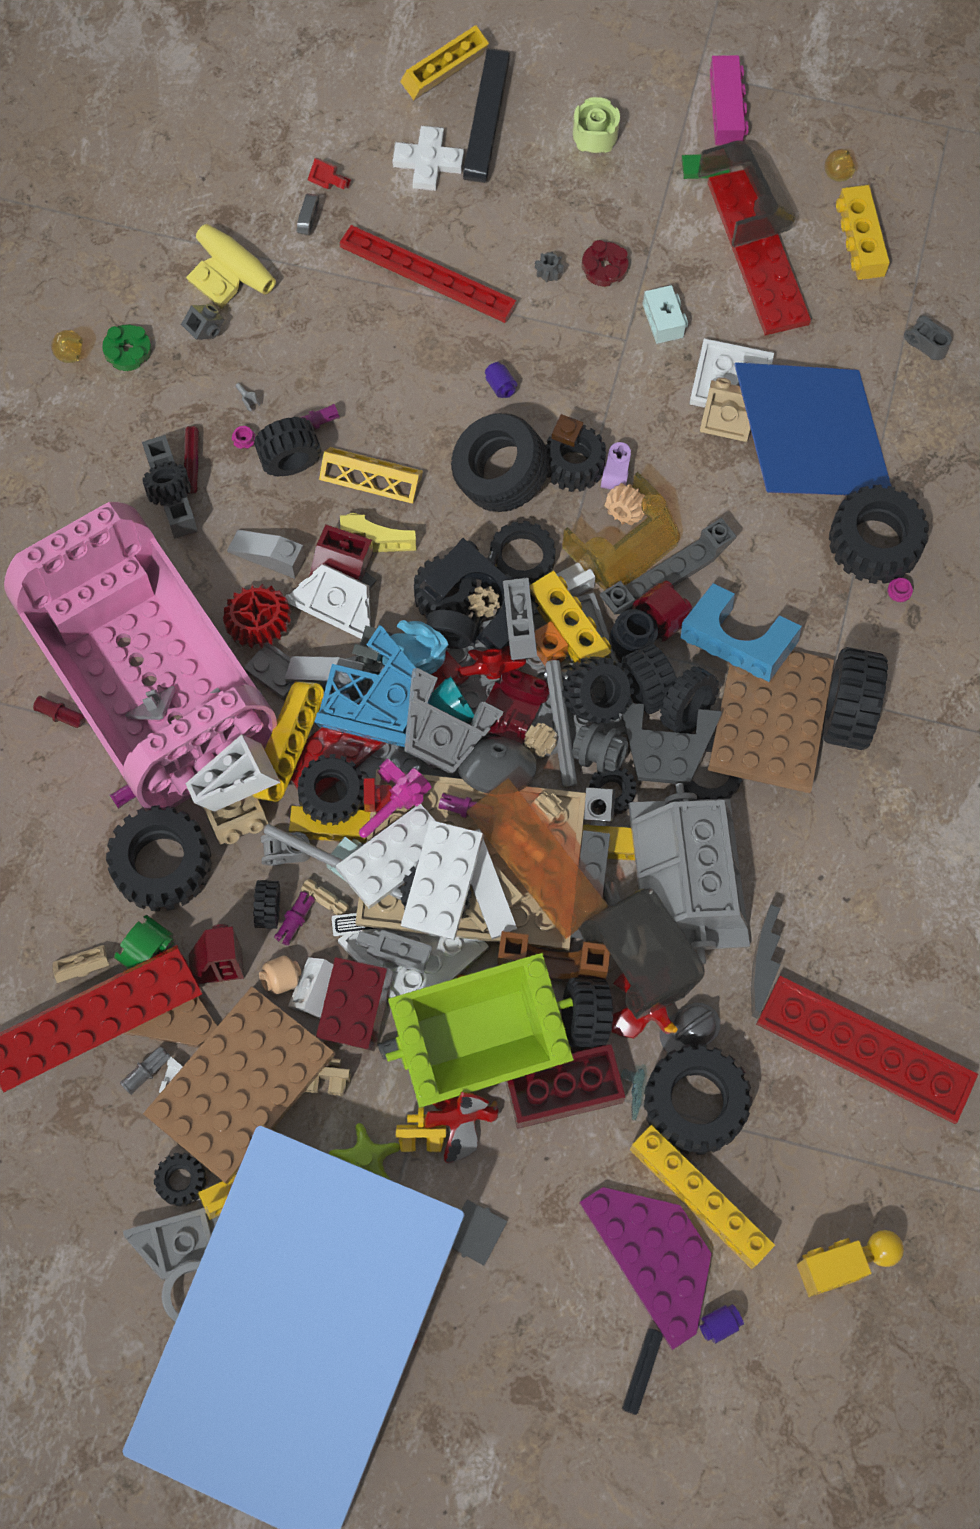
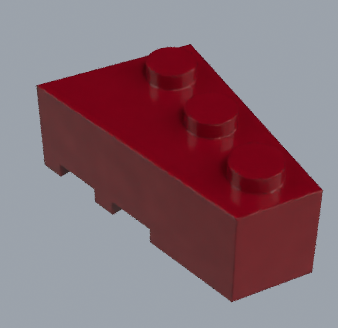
[188,924,244,984]

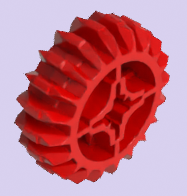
[223,584,291,648]

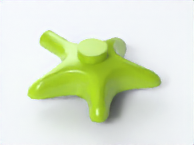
[328,1123,400,1180]

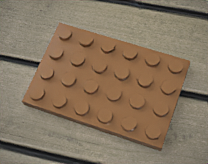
[708,638,834,793]
[143,987,335,1184]

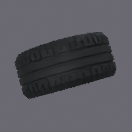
[451,413,549,512]

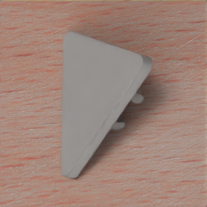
[125,686,176,720]

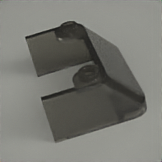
[698,141,795,248]

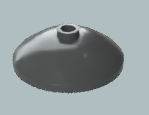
[458,736,537,795]

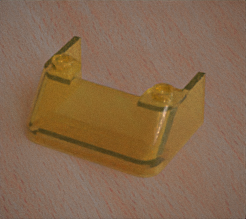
[562,472,680,591]

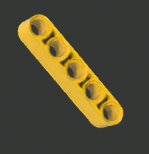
[252,681,324,802]

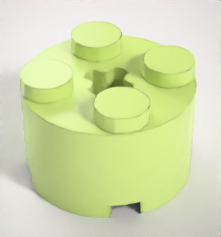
[573,97,620,153]

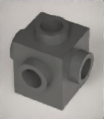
[181,304,225,340]

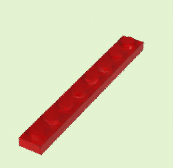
[340,225,516,323]

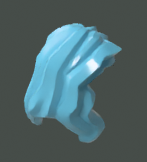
[382,620,448,674]

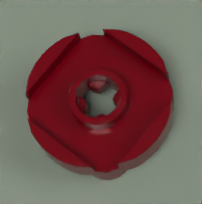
[582,240,629,287]

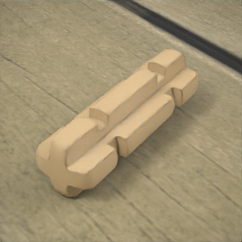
[301,879,349,915]

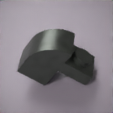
[352,625,393,672]

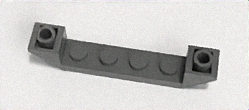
[600,518,737,615]

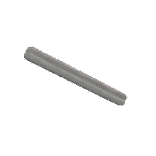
[545,660,577,787]

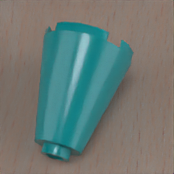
[429,676,475,724]

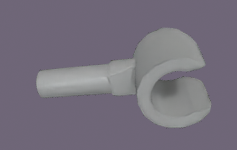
[235,383,260,411]

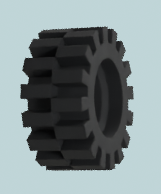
[142,463,191,506]
[589,768,636,815]
[253,880,280,929]
[153,1153,207,1207]

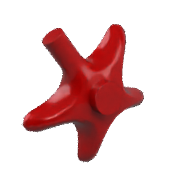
[458,646,526,679]

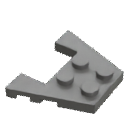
[404,668,503,773]

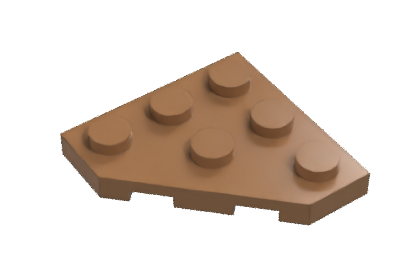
[123,997,217,1048]

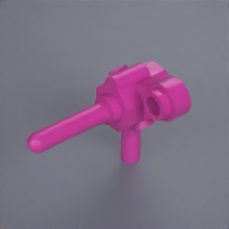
[359,759,432,838]

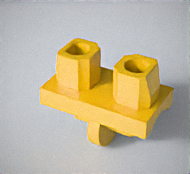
[396,1106,446,1152]

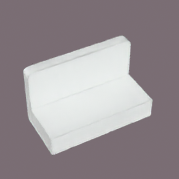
[550,563,595,604]
[288,957,333,1019]

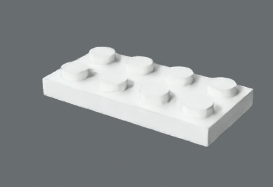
[336,804,435,909]
[401,820,484,940]

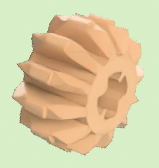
[604,483,648,526]

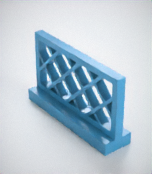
[315,664,433,748]

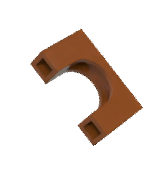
[498,931,611,982]

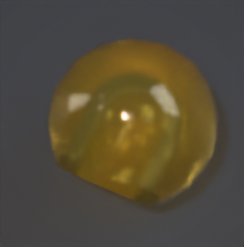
[824,149,856,182]
[51,330,83,363]

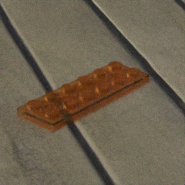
[466,778,609,939]

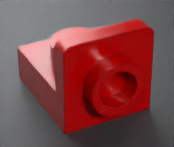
[364,778,391,812]

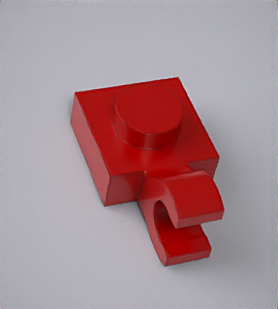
[308,158,352,190]

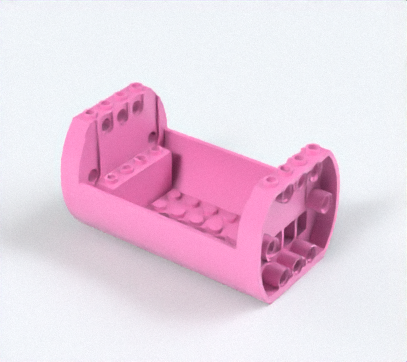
[4,502,277,810]

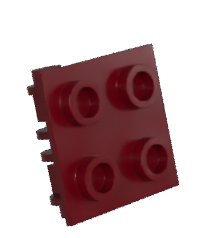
[486,682,541,744]

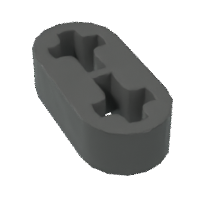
[297,193,319,236]

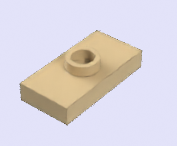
[53,945,109,983]

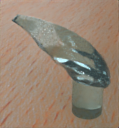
[621,1068,645,1121]

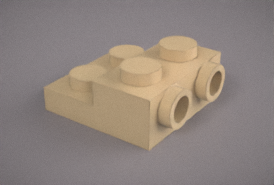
[700,378,750,442]
[204,795,268,845]

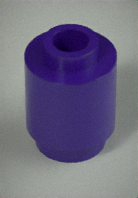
[485,362,517,398]
[699,1304,744,1344]

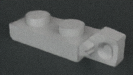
[356,930,432,974]

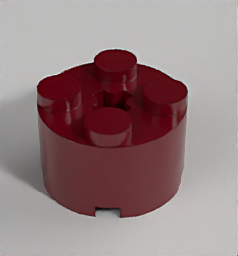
[632,581,692,642]

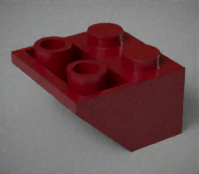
[309,524,373,582]

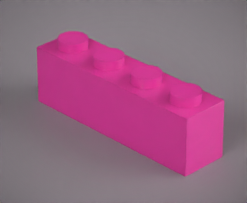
[709,55,748,145]

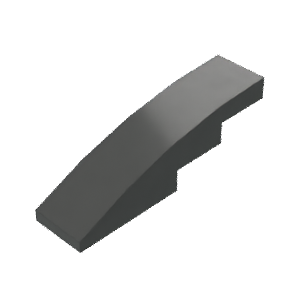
[751,905,781,1018]

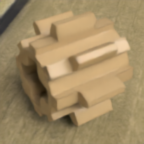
[468,586,500,618]
[524,723,557,757]
[529,791,564,827]

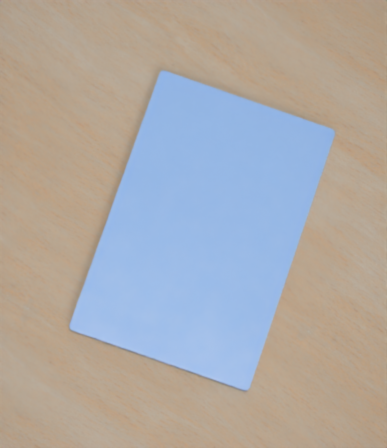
[123,1126,464,1529]

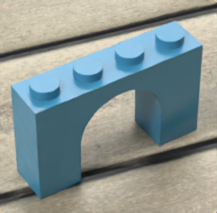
[681,583,802,682]

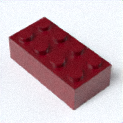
[505,1044,626,1129]

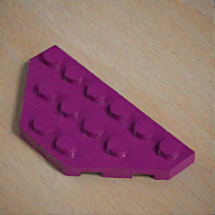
[579,1187,712,1350]

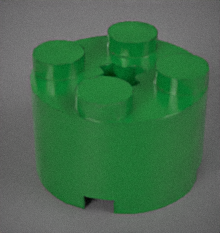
[114,915,175,969]

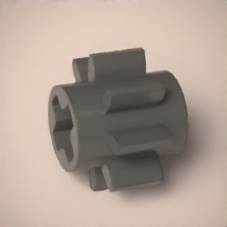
[535,251,564,282]

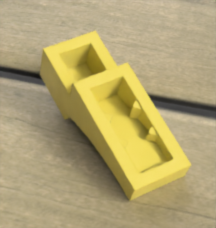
[340,513,416,552]

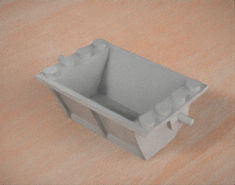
[629,783,750,965]

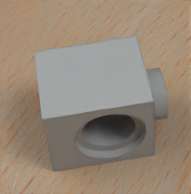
[584,788,616,826]

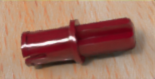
[33,696,85,728]

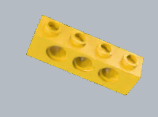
[836,185,889,280]
[529,571,612,663]

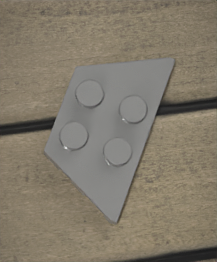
[123,1208,219,1281]

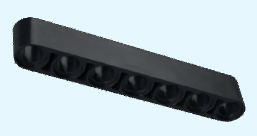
[463,48,510,183]

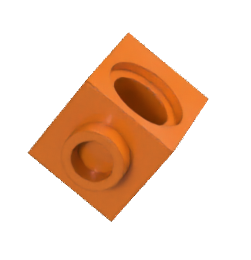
[534,622,568,667]

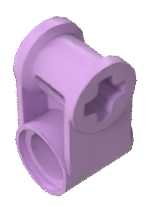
[600,442,631,490]

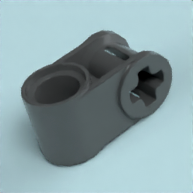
[904,315,952,361]

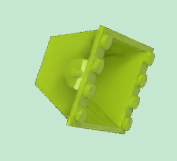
[385,953,573,1108]

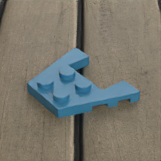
[323,625,416,733]

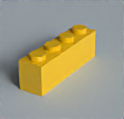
[400,25,489,100]

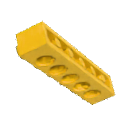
[630,1125,775,1269]

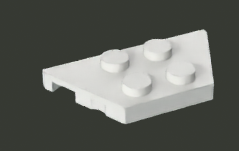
[285,565,371,639]

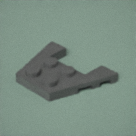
[622,703,722,785]

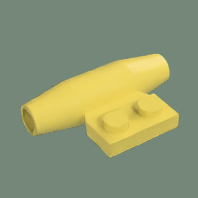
[186,224,276,309]

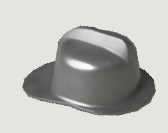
[660,1003,720,1053]

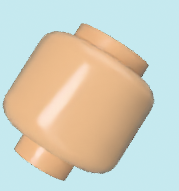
[259,955,301,995]

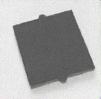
[452,1200,508,1266]

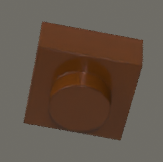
[551,414,584,447]

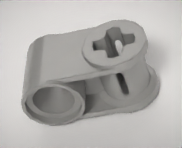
[261,832,311,866]

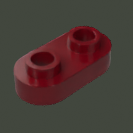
[500,670,550,704]

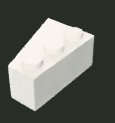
[185,734,280,812]

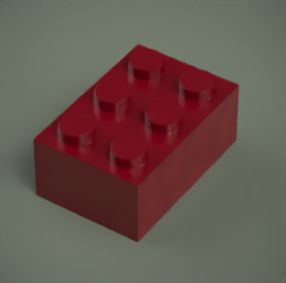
[316,957,393,1052]

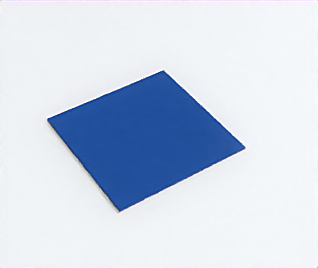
[734,362,891,495]

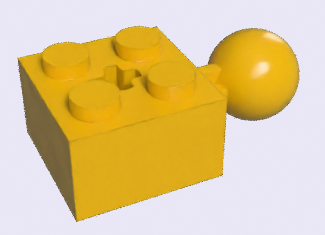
[797,1230,904,1297]

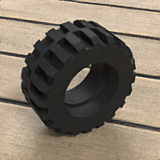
[829,485,929,584]
[822,647,888,750]
[106,805,212,912]
[644,1044,752,1155]

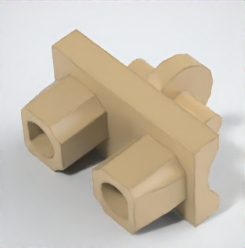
[305,1058,351,1096]

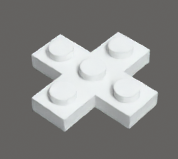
[393,126,464,191]

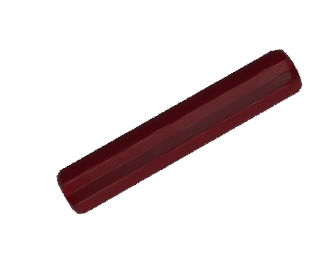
[184,426,199,494]

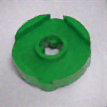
[102,325,152,371]

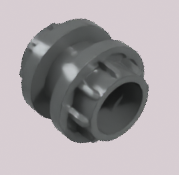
[572,722,628,774]

